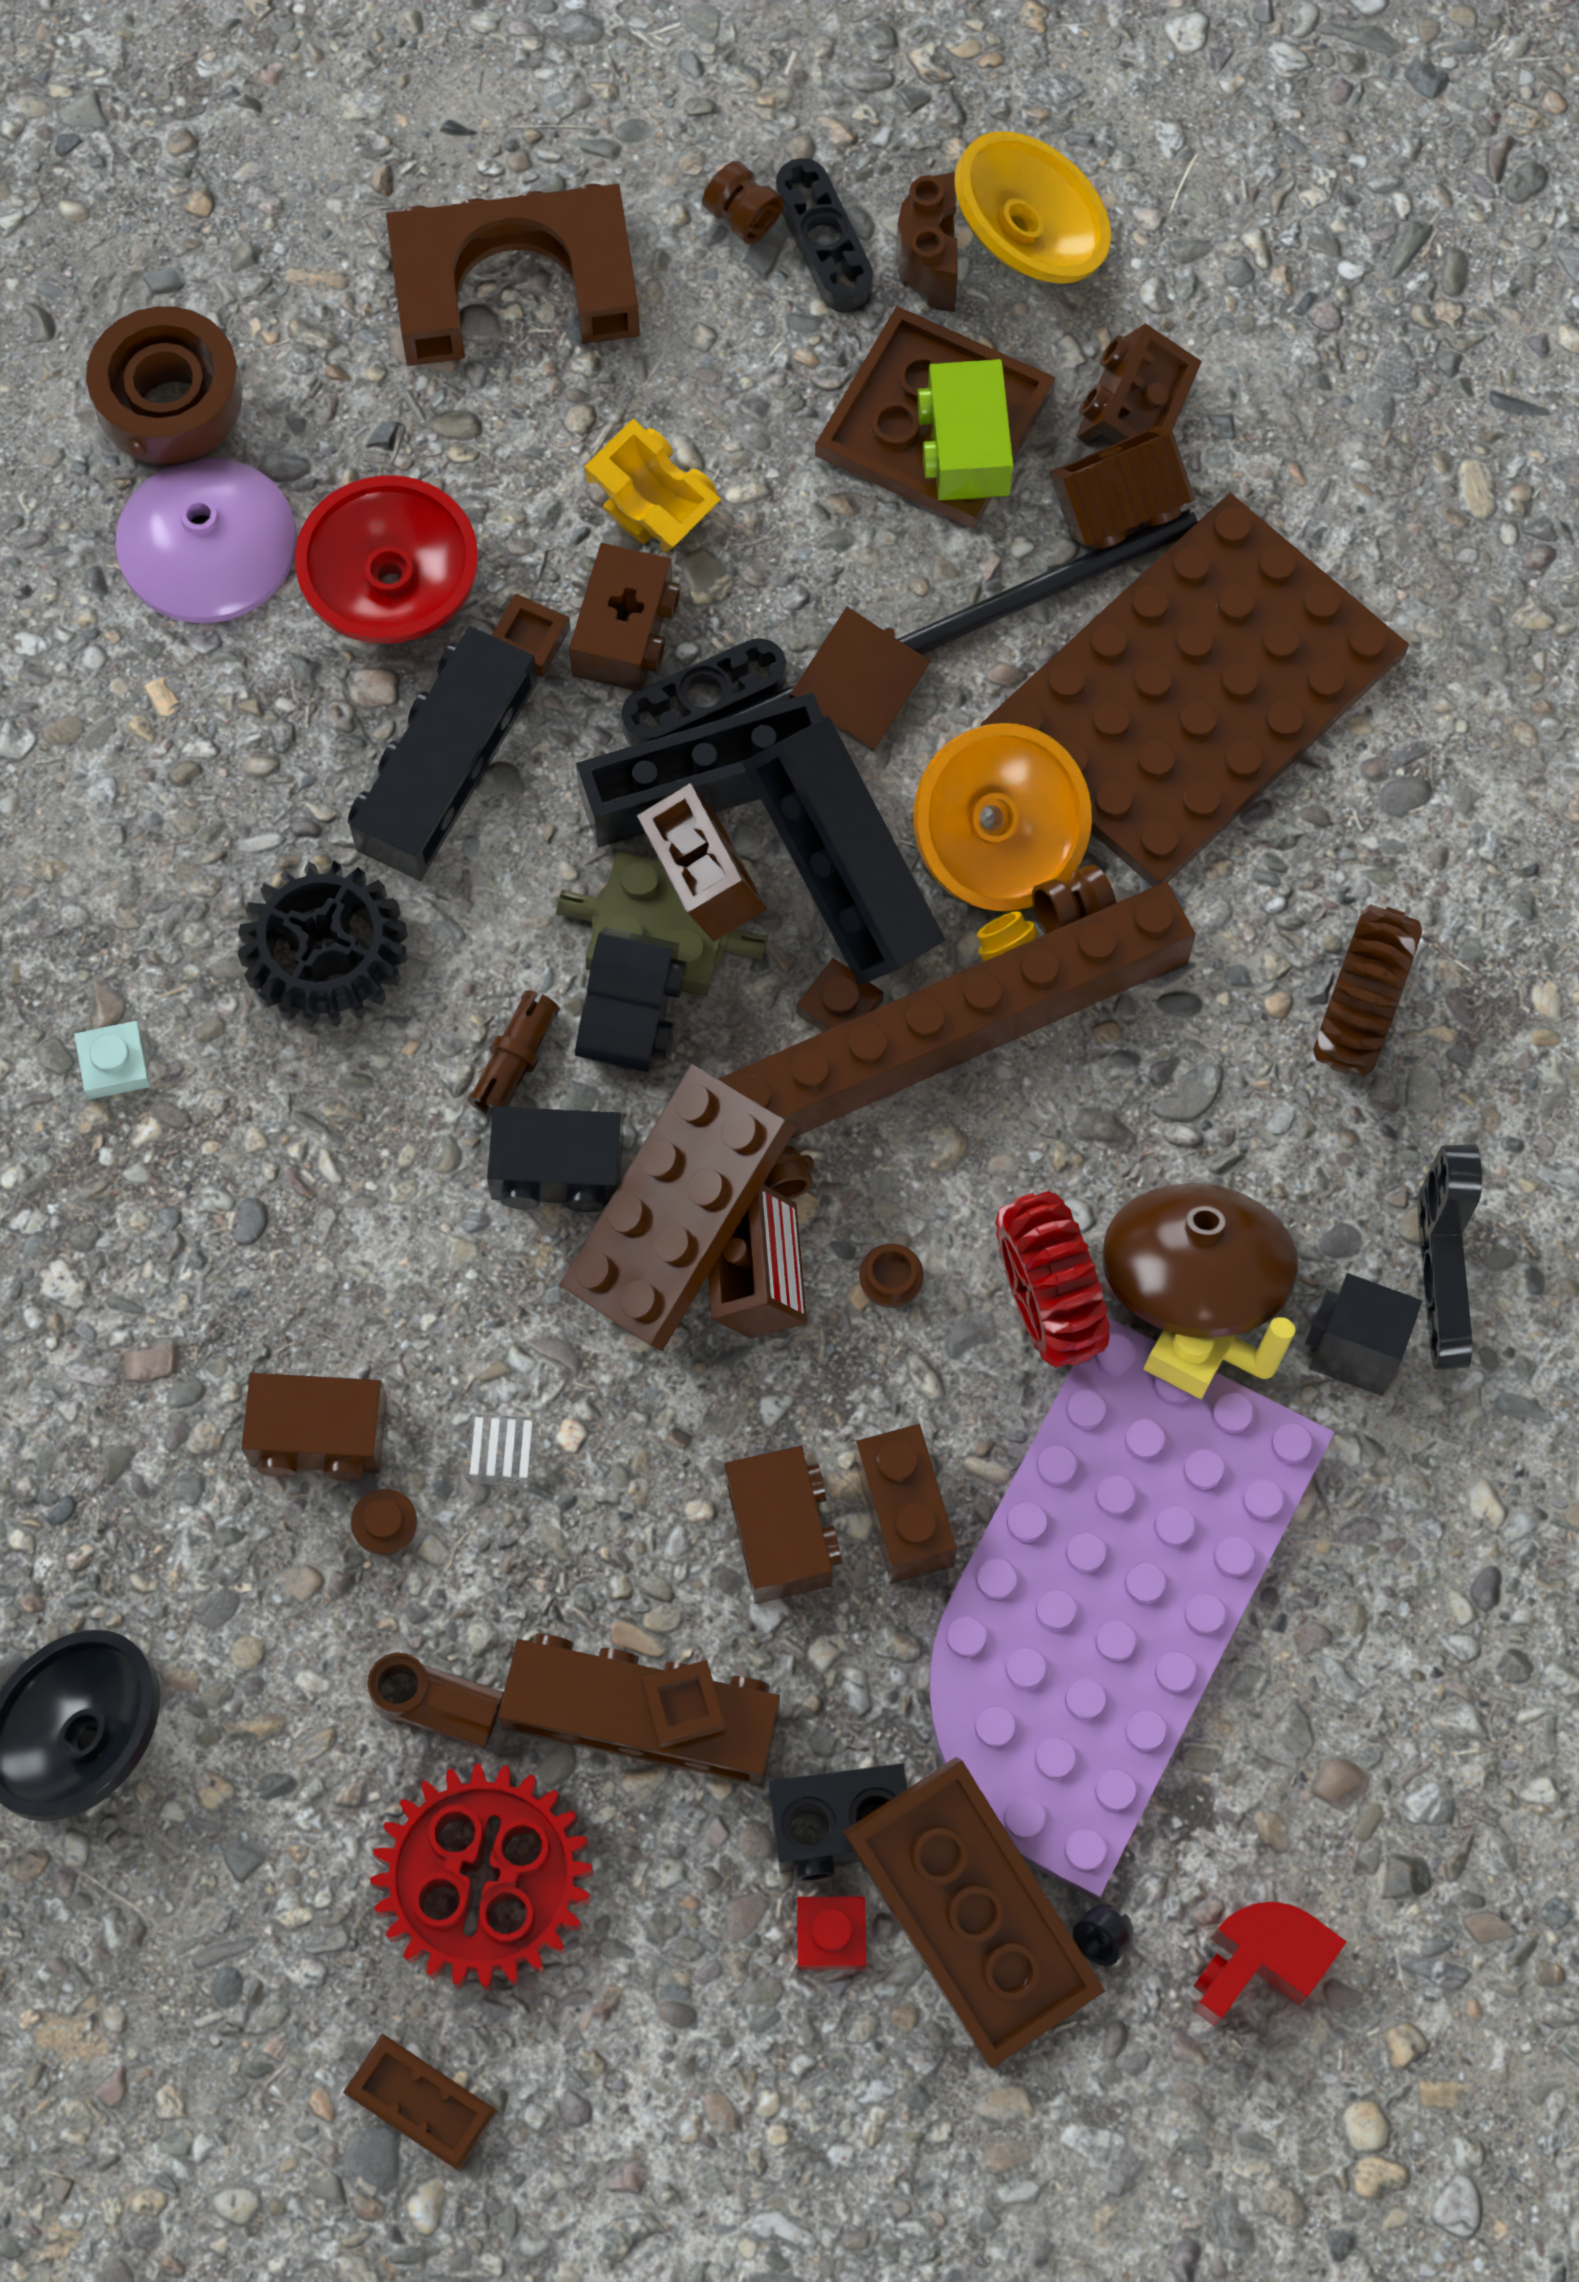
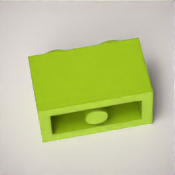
[917,359,1013,501]

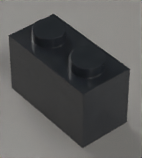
[487,1106,624,1213]
[1304,1273,1423,1396]

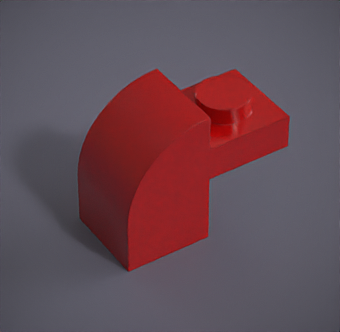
[1193,1902,1347,2027]

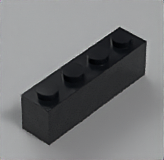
[348,625,538,881]
[576,692,823,848]
[742,716,946,986]

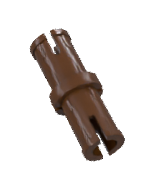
[467,990,560,1117]

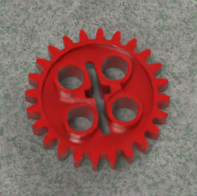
[370,1764,593,1991]

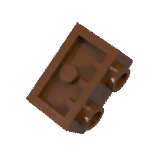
[1076,323,1202,443]

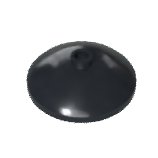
[0,1630,160,1822]

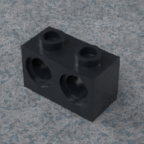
[769,1763,907,1881]

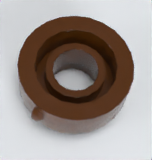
[86,306,243,465]

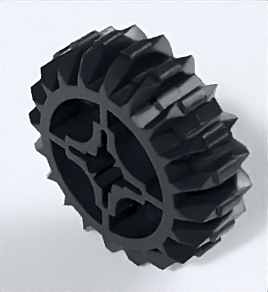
[238,860,408,1028]

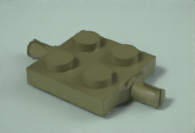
[556,851,768,997]

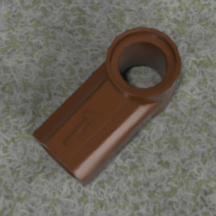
[367,1652,504,1750]

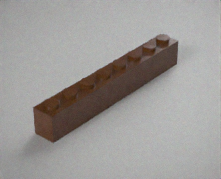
[718,881,1196,1139]

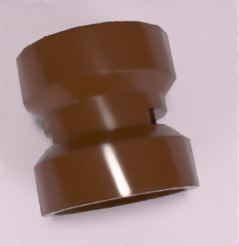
[702,161,784,244]
[1032,864,1116,934]

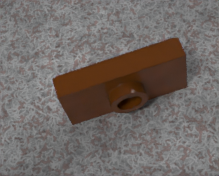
[343,2033,498,2172]

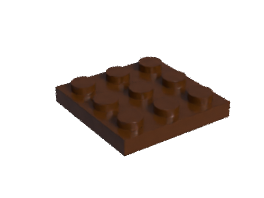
[815,305,1056,530]

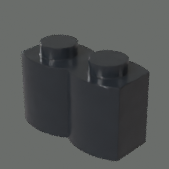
[575,927,687,1072]

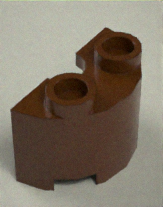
[896,172,958,312]

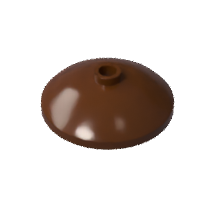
[1102,1183,1298,1338]

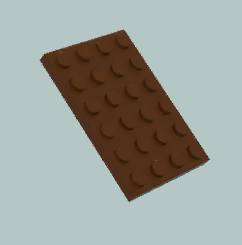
[981,492,1409,887]

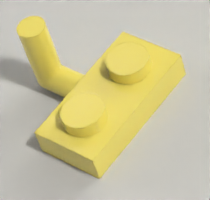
[1143,1317,1296,1400]

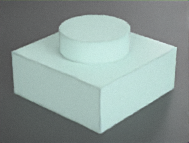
[74,1021,151,1100]

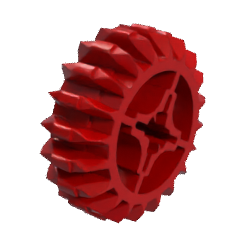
[995,1191,1110,1368]

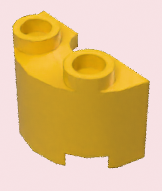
[584,419,721,553]

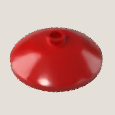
[295,475,479,644]

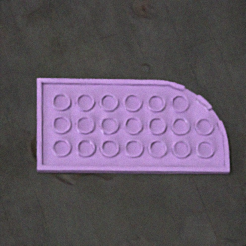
[929,1317,1335,1901]

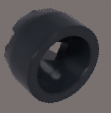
[1072,1904,1133,1966]

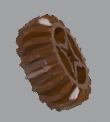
[1313,905,1422,1077]

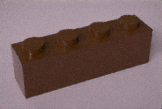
[498,1634,780,1786]

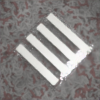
[466,1414,538,1487]

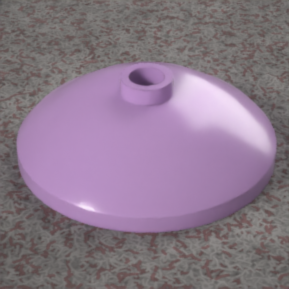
[115,458,297,623]

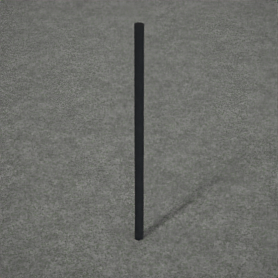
[707,508,1198,724]

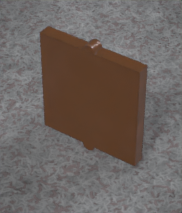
[789,606,931,751]

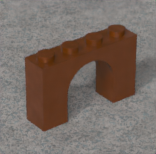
[386,184,640,366]

